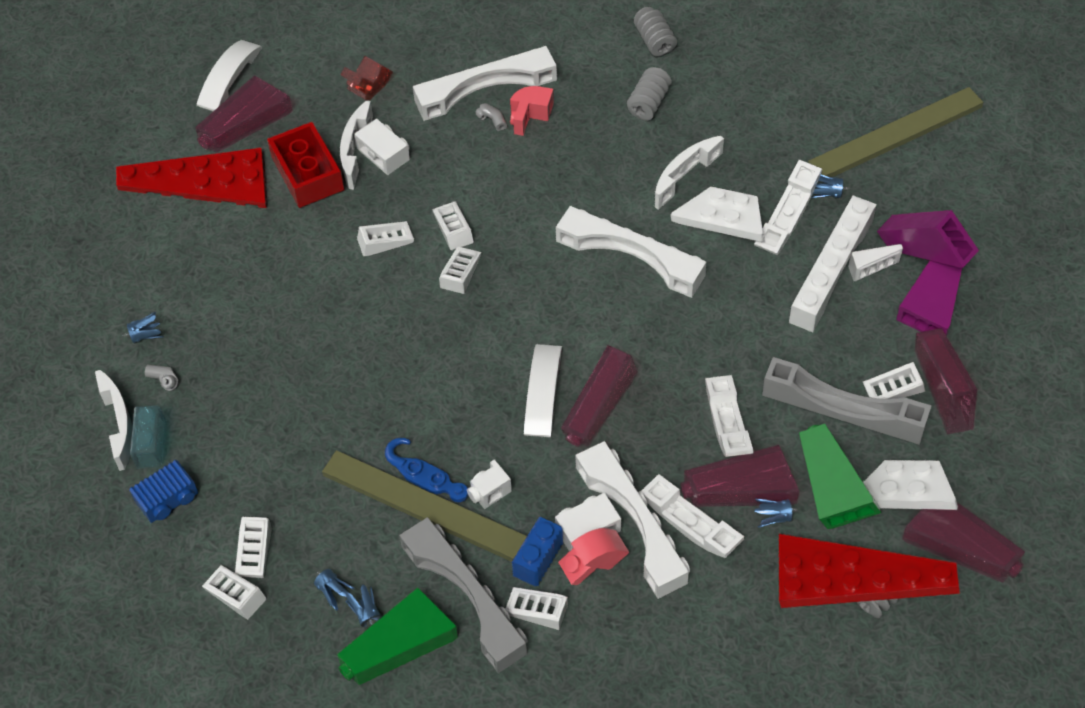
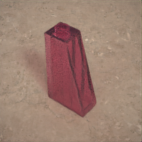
[195,75,293,153]
[915,328,977,435]
[561,345,638,447]
[681,445,799,507]
[902,502,1025,583]

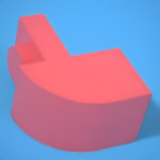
[510,86,554,136]
[558,528,630,585]

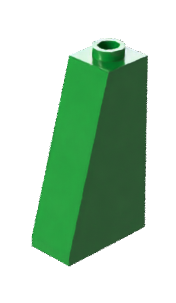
[799,424,881,529]
[337,588,458,685]

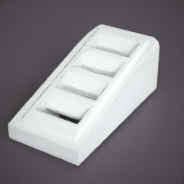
[432,201,474,250]
[357,221,414,256]
[848,244,903,281]
[439,246,481,294]
[863,362,925,399]
[235,517,272,578]
[202,565,266,620]
[505,587,568,630]

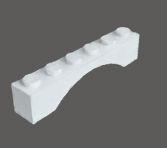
[413,46,557,121]
[789,196,876,332]
[556,206,706,298]
[575,441,690,599]

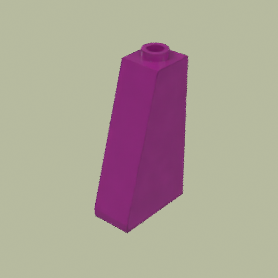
[877,210,979,268]
[896,261,962,343]

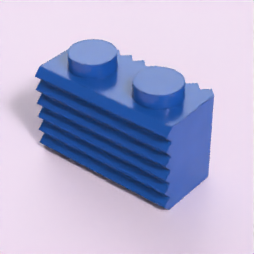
[129,460,198,523]
[511,517,563,586]

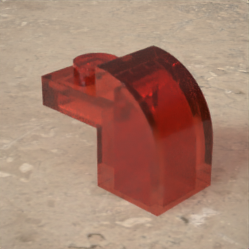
[340,56,393,100]

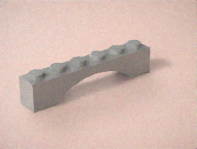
[762,357,931,445]
[399,517,528,673]

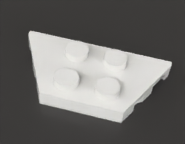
[671,187,763,242]
[864,460,958,510]

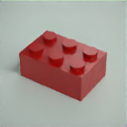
[267,122,344,208]

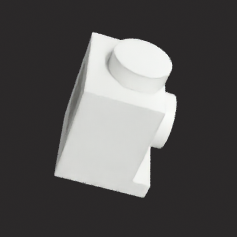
[467,460,512,509]

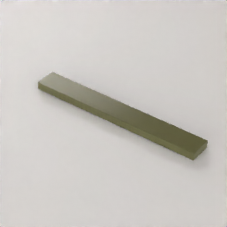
[808,87,983,177]
[322,450,527,562]

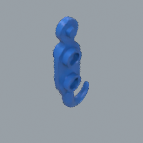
[385,438,468,502]

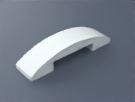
[197,40,262,112]
[340,101,373,190]
[655,136,724,210]
[754,160,822,255]
[524,344,562,437]
[95,370,133,471]
[705,375,753,457]
[641,474,744,558]

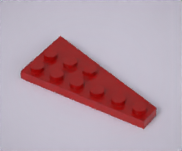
[116,148,267,208]
[779,534,960,608]

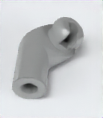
[476,103,507,131]
[145,364,178,391]

